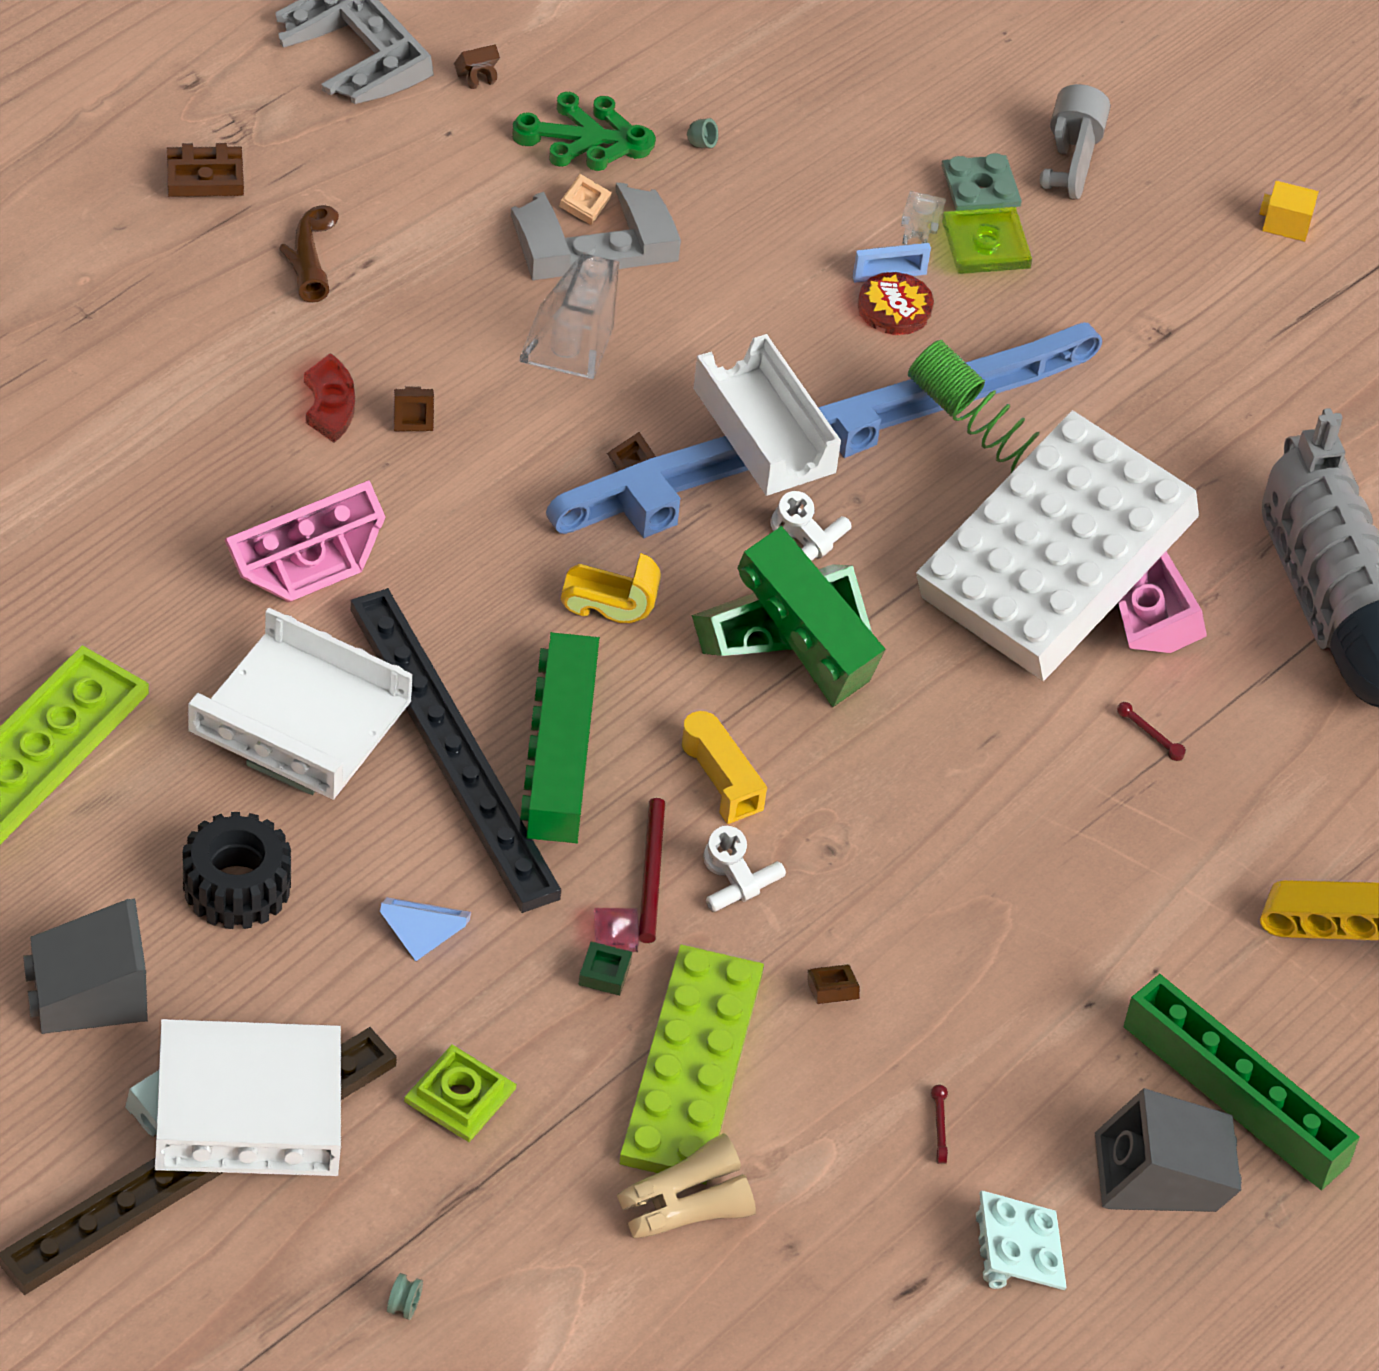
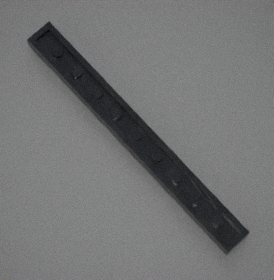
[350,588,561,913]

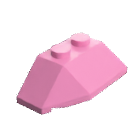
[224,481,386,602]

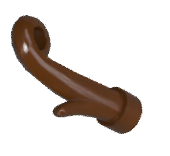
[279,205,339,303]

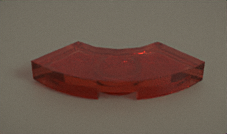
[304,353,355,443]

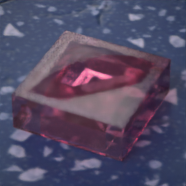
[594,908,639,952]

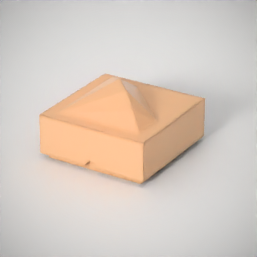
[559,174,612,225]

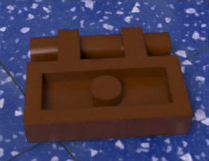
[167,143,244,197]

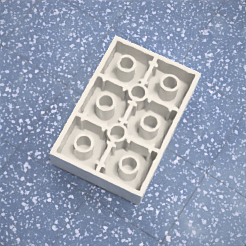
[916,410,1199,681]

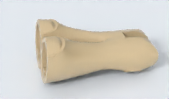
[617,1133,756,1238]

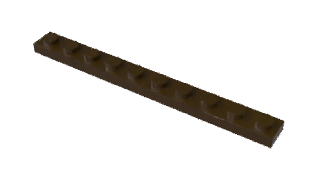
[0,1027,397,1295]

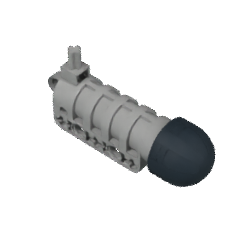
[1262,408,1379,708]

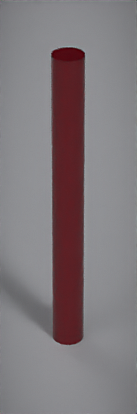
[638,798,666,943]

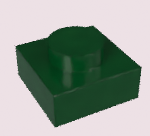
[578,941,633,996]

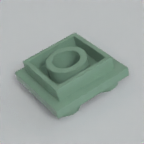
[941,153,1022,214]

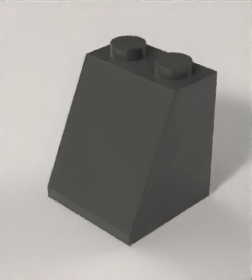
[23,898,148,1034]
[1095,1088,1242,1212]

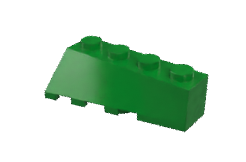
[691,564,872,656]

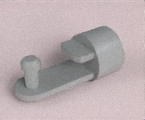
[1040,84,1111,199]

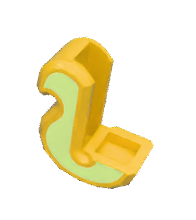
[561,552,661,623]

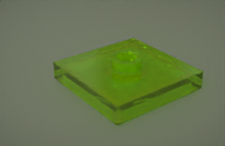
[942,207,1032,274]

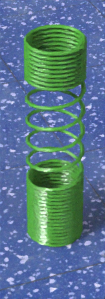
[908,340,1039,473]

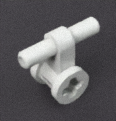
[771,491,851,561]
[703,826,786,912]

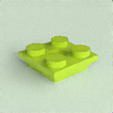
[404,1044,517,1142]

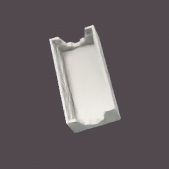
[693,334,841,496]

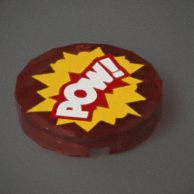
[857,272,934,335]

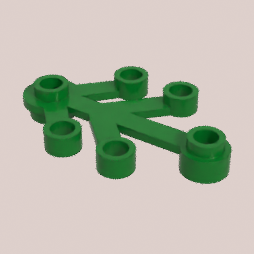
[512,92,656,171]

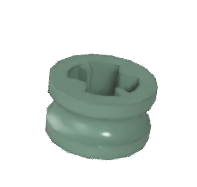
[387,1273,423,1320]

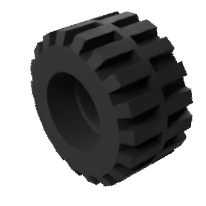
[182,812,291,929]

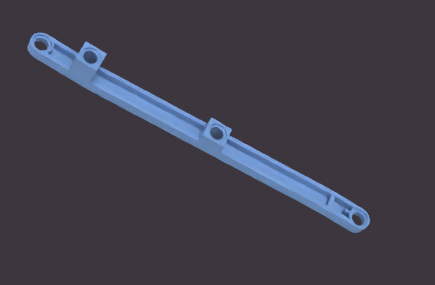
[546,322,1102,538]

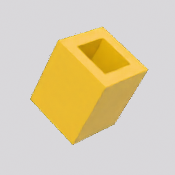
[1259,181,1319,242]

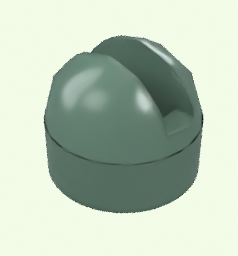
[687,118,718,148]

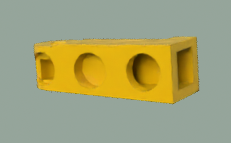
[681,711,767,824]

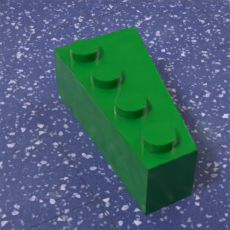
[737,526,886,707]

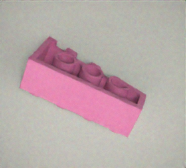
[1118,551,1207,653]

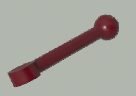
[1117,702,1186,761]
[931,1084,948,1164]

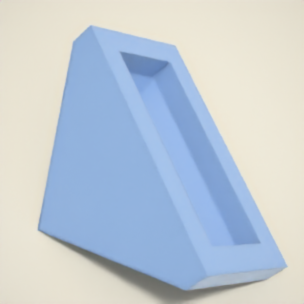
[852,243,931,283]
[380,897,471,961]

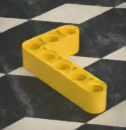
[1260,880,1379,940]

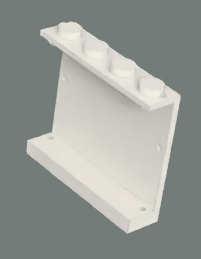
[188,608,413,800]
[155,1019,341,1176]

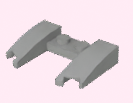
[276,0,434,104]
[511,183,681,280]

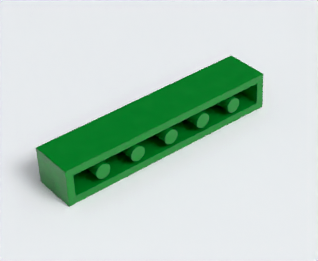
[520,632,600,844]
[1123,973,1360,1191]

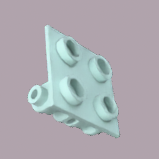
[976,1191,1067,1290]

